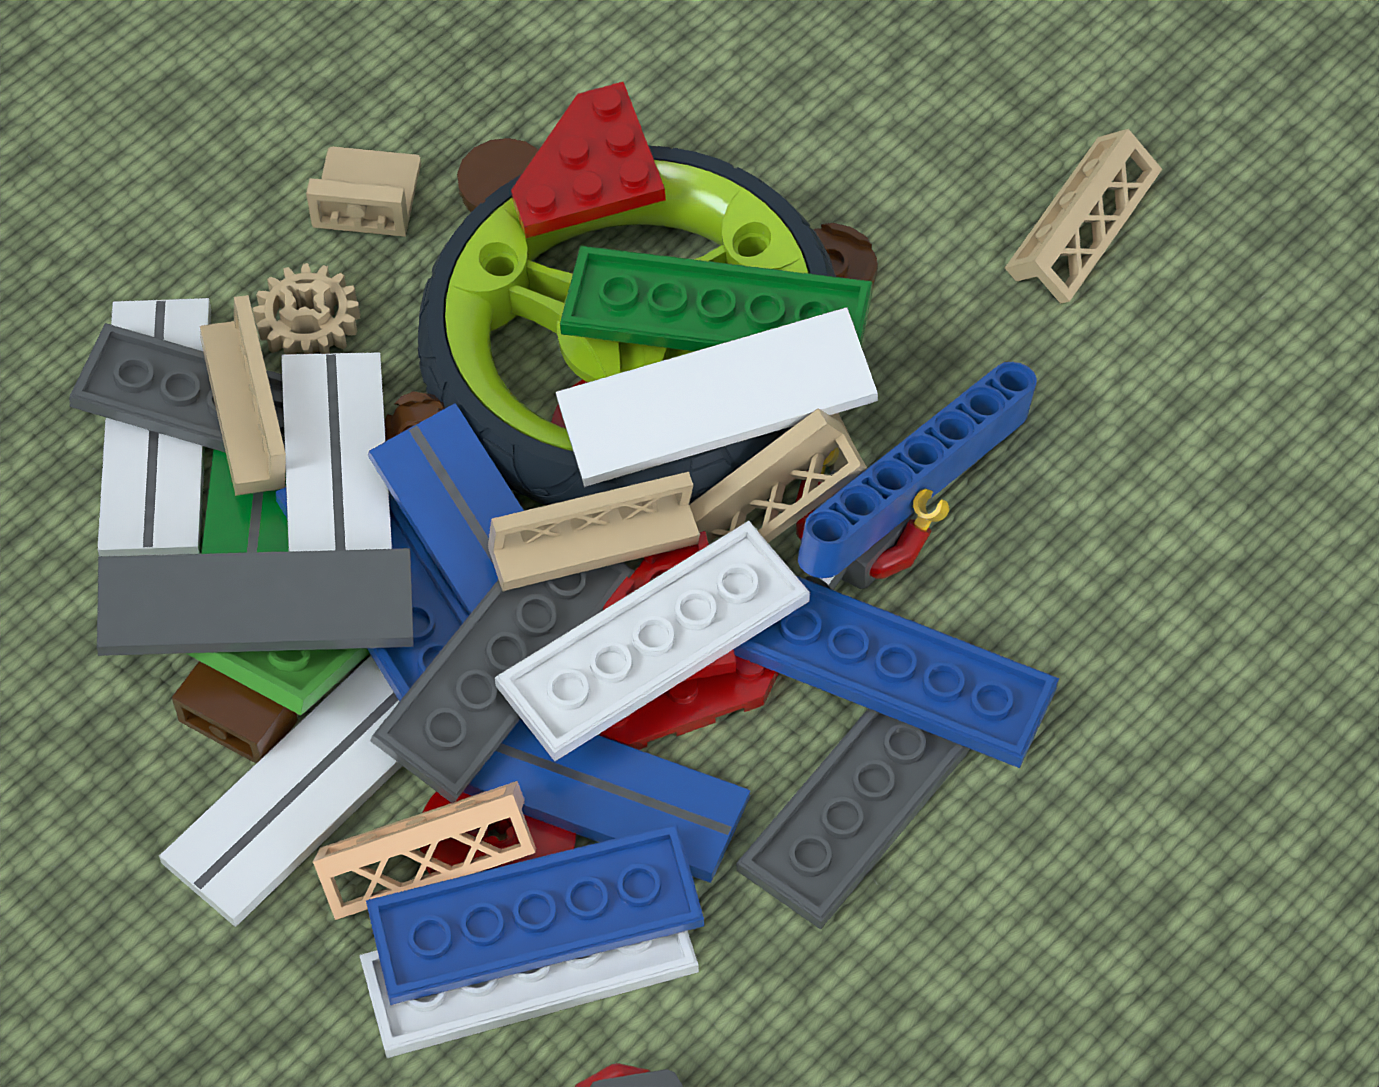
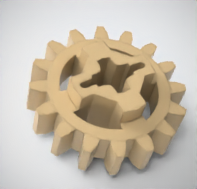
[253,263,360,355]

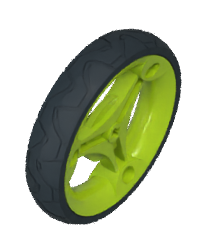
[418,145,836,506]

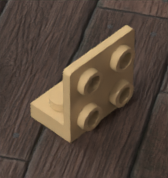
[306,147,421,237]

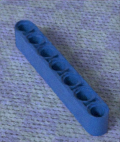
[798,362,1037,579]

